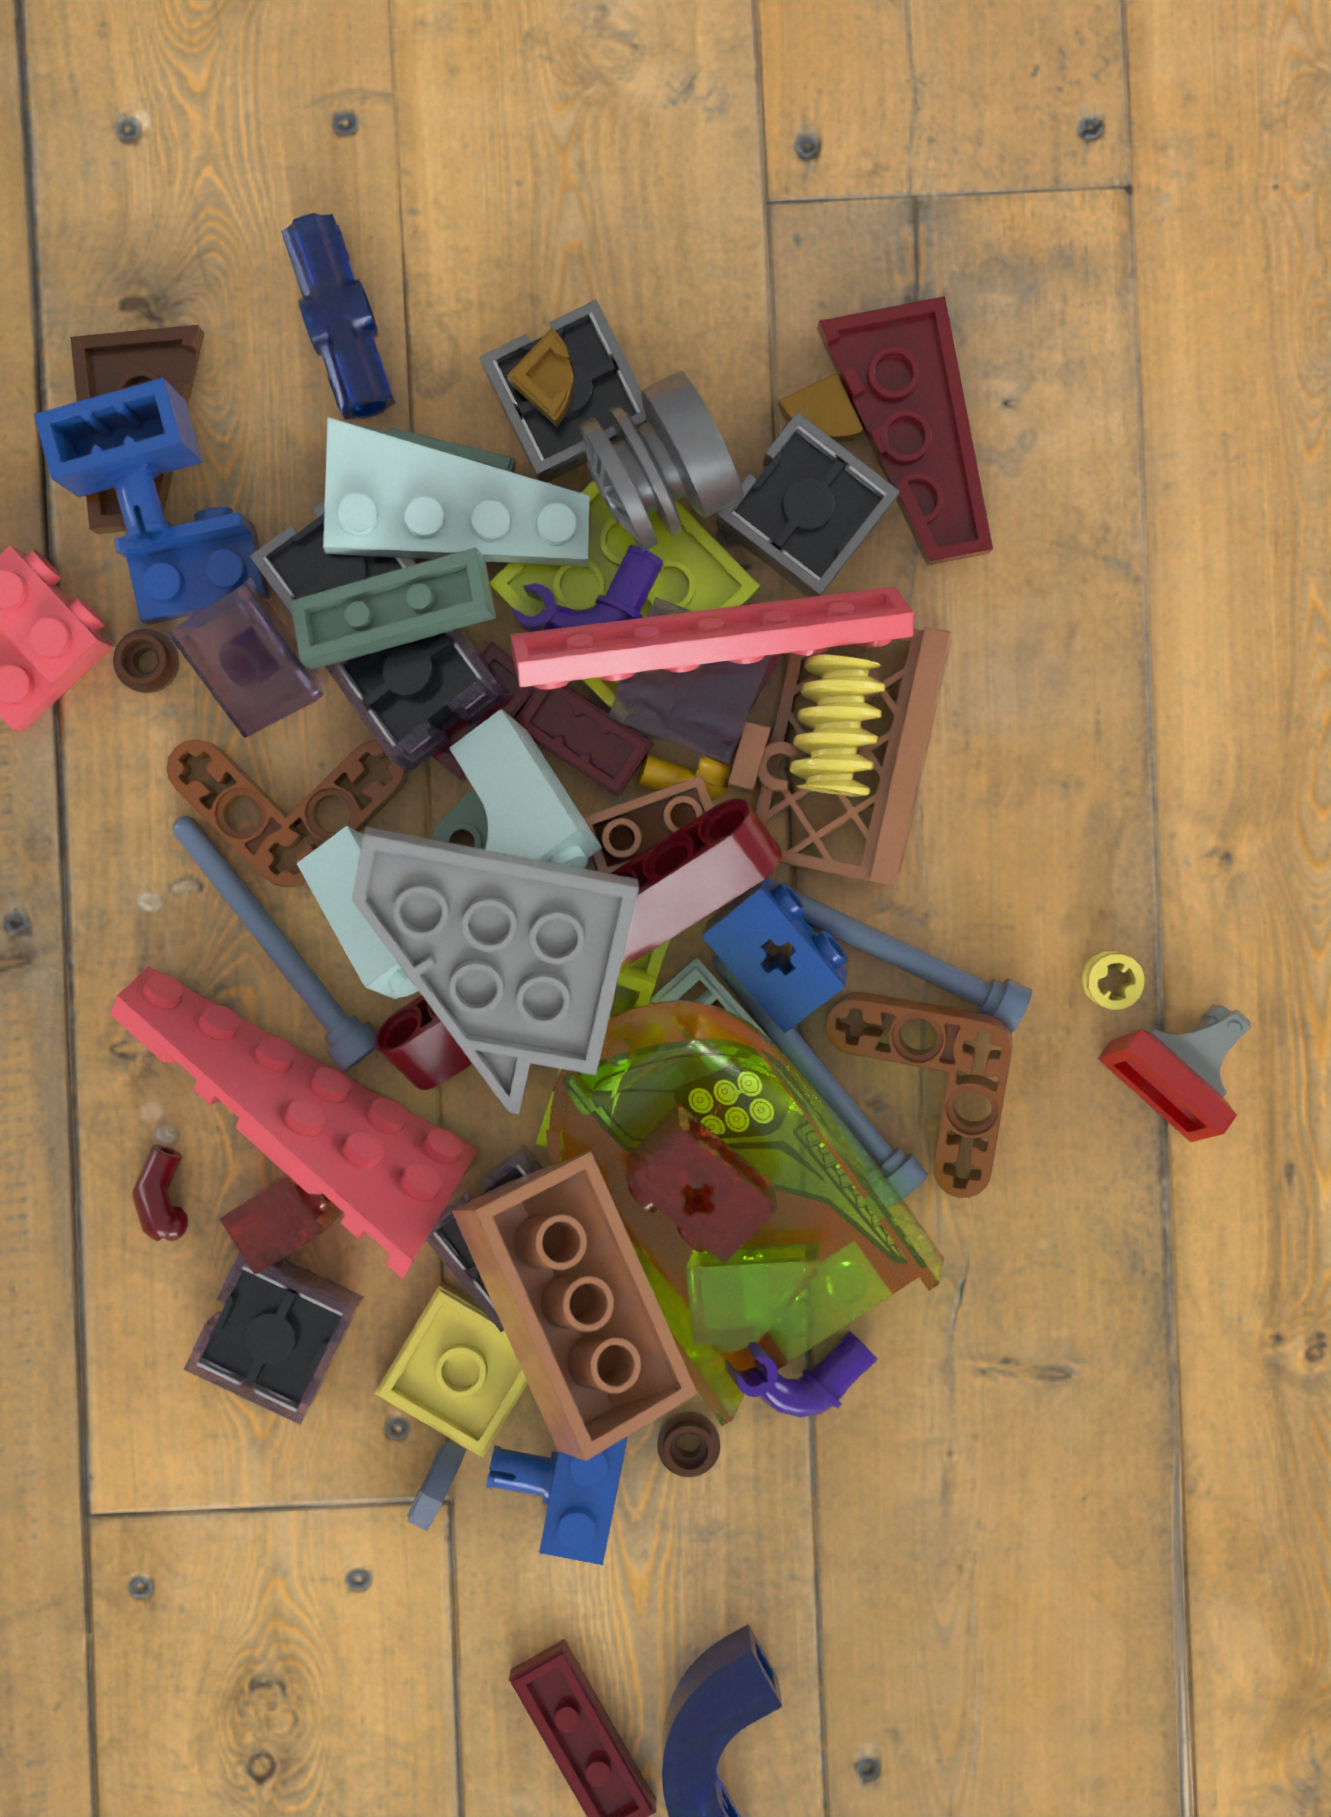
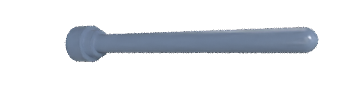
[173,816,377,1072]
[770,879,1032,1034]
[713,954,928,1202]

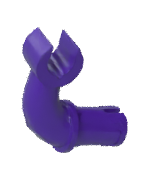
[512,545,663,632]
[725,1330,878,1418]

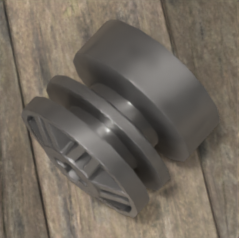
[578,370,743,552]

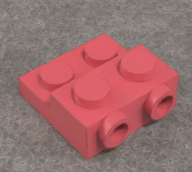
[0,546,114,732]

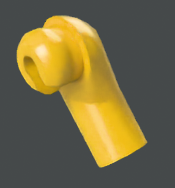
[637,754,732,800]

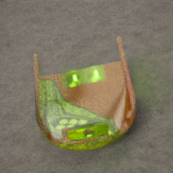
[546,1000,944,1427]

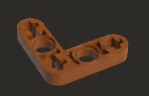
[167,739,409,887]
[826,992,1013,1198]

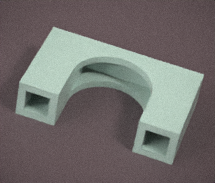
[297,709,602,1000]

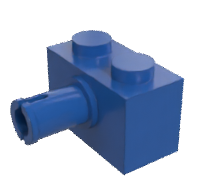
[34,378,203,543]
[486,1436,628,1565]

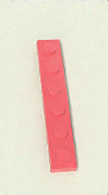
[510,586,914,689]

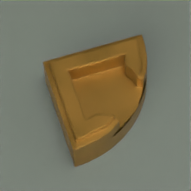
[507,328,574,427]
[778,373,864,442]

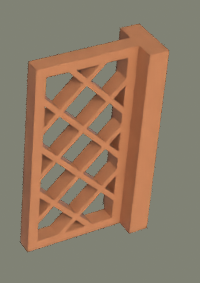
[755,627,951,888]

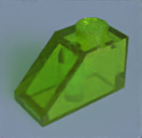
[686,1243,821,1352]

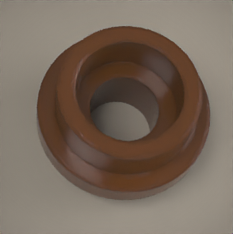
[113,629,179,693]
[657,1412,720,1477]

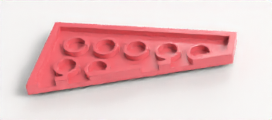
[110,966,479,1279]

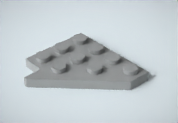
[352,827,639,1115]

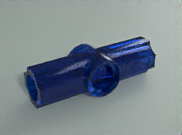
[281,213,396,420]

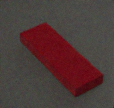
[509,1639,657,1817]

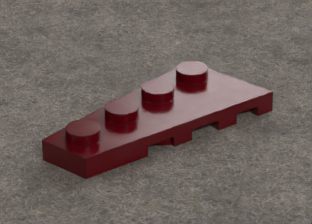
[817,296,993,566]

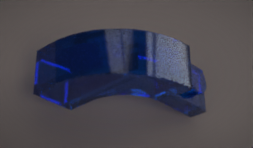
[662,1624,782,1817]

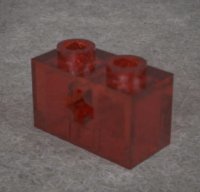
[626,1103,778,1264]
[219,1173,343,1275]

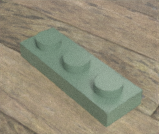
[290,547,496,670]

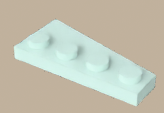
[323,417,590,566]

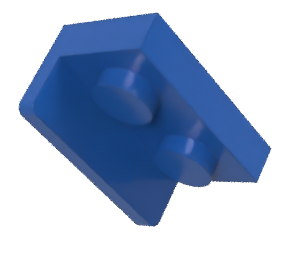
[114,507,270,625]

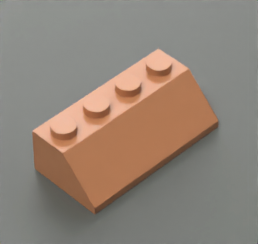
[452,1152,698,1461]

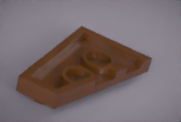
[70,325,205,534]

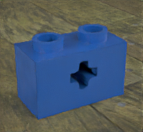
[701,877,848,1033]

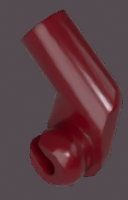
[132,1145,189,1242]

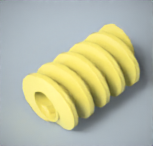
[789,654,886,797]

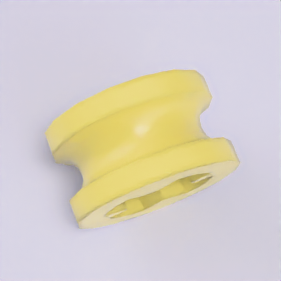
[1081,951,1145,1010]

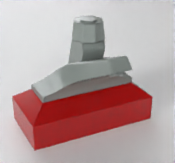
[1098,1005,1250,1142]

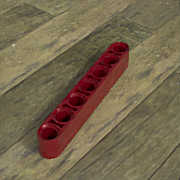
[375,798,782,1090]

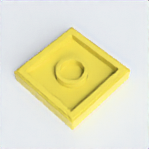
[375,1281,528,1458]

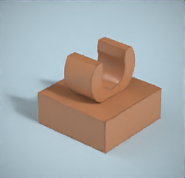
[727,721,798,794]

